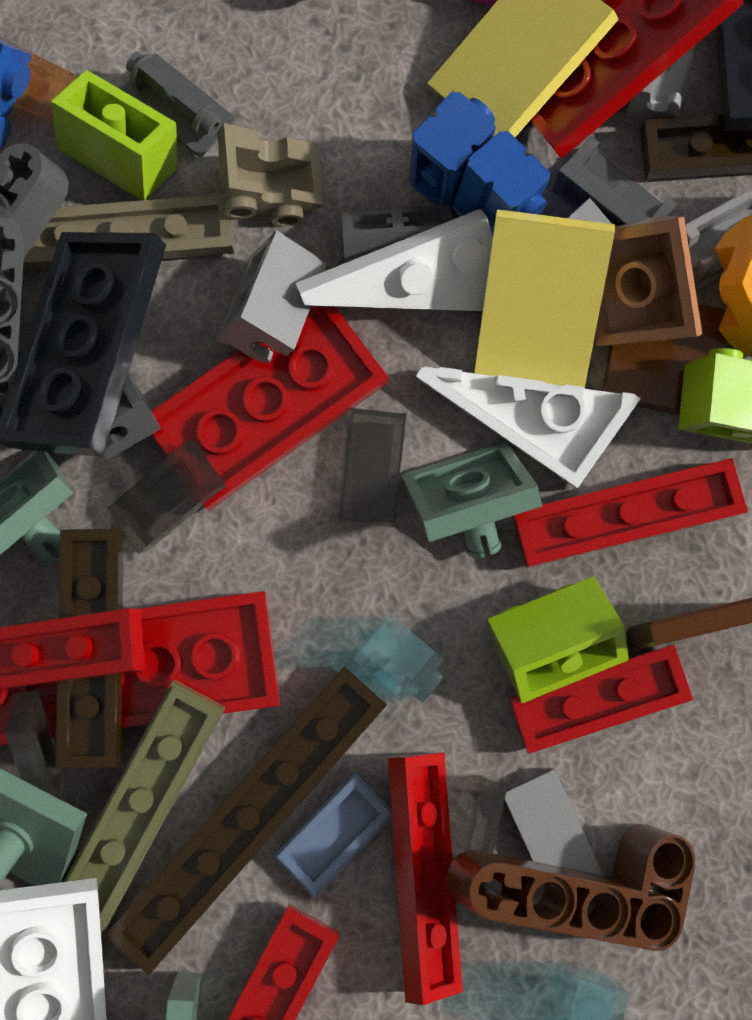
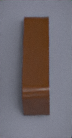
[447,824,695,951]

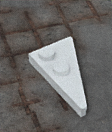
[296,209,493,311]
[416,366,641,489]

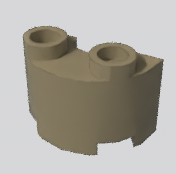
[217,123,324,227]

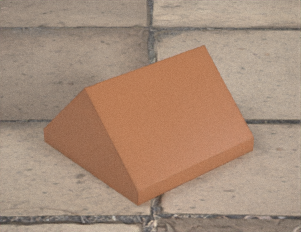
[595,216,702,346]

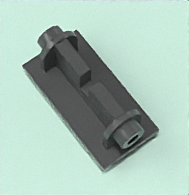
[121,52,236,158]

